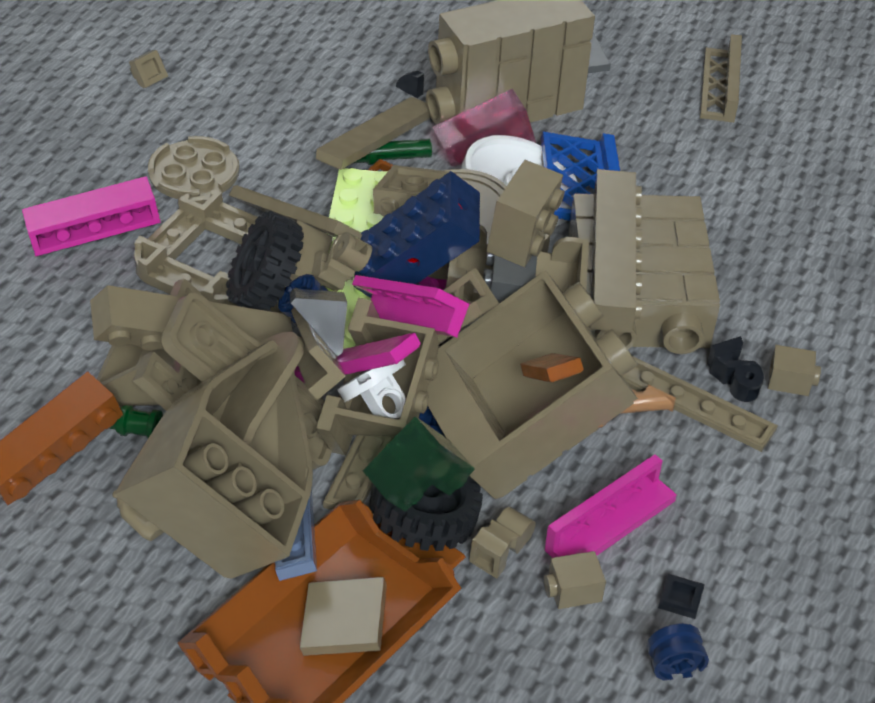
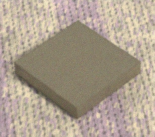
[300,577,387,656]

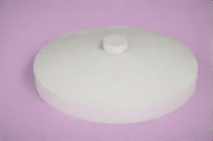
[461,135,578,226]

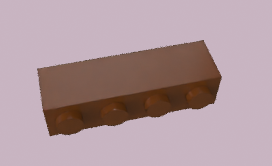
[0,371,123,505]

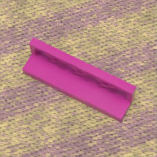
[352,275,469,338]
[545,454,677,558]

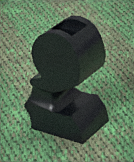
[707,336,764,402]

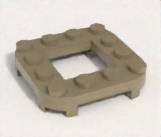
[134,190,258,306]

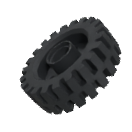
[226,211,304,311]
[370,452,483,551]

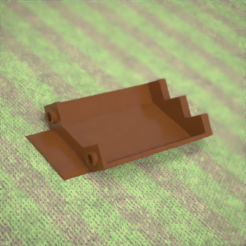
[178,499,466,703]

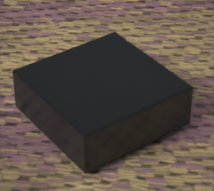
[658,574,705,619]

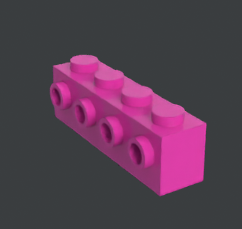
[22,176,161,256]

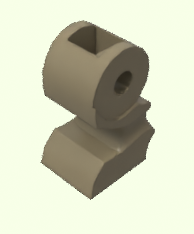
[312,232,372,292]
[469,506,536,579]

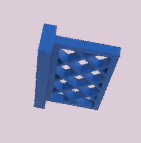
[540,131,620,221]

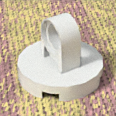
[337,360,406,419]

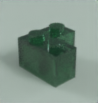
[363,416,475,512]

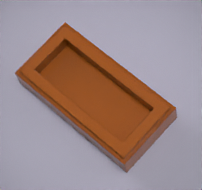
[520,353,584,383]

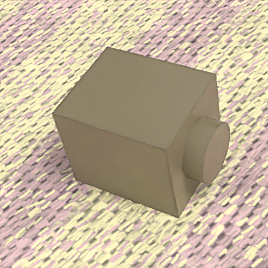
[768,345,821,396]
[544,551,606,609]

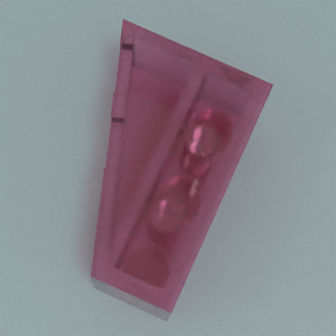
[432,89,537,166]

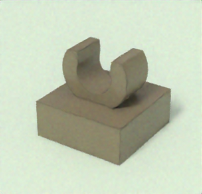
[129,50,168,88]

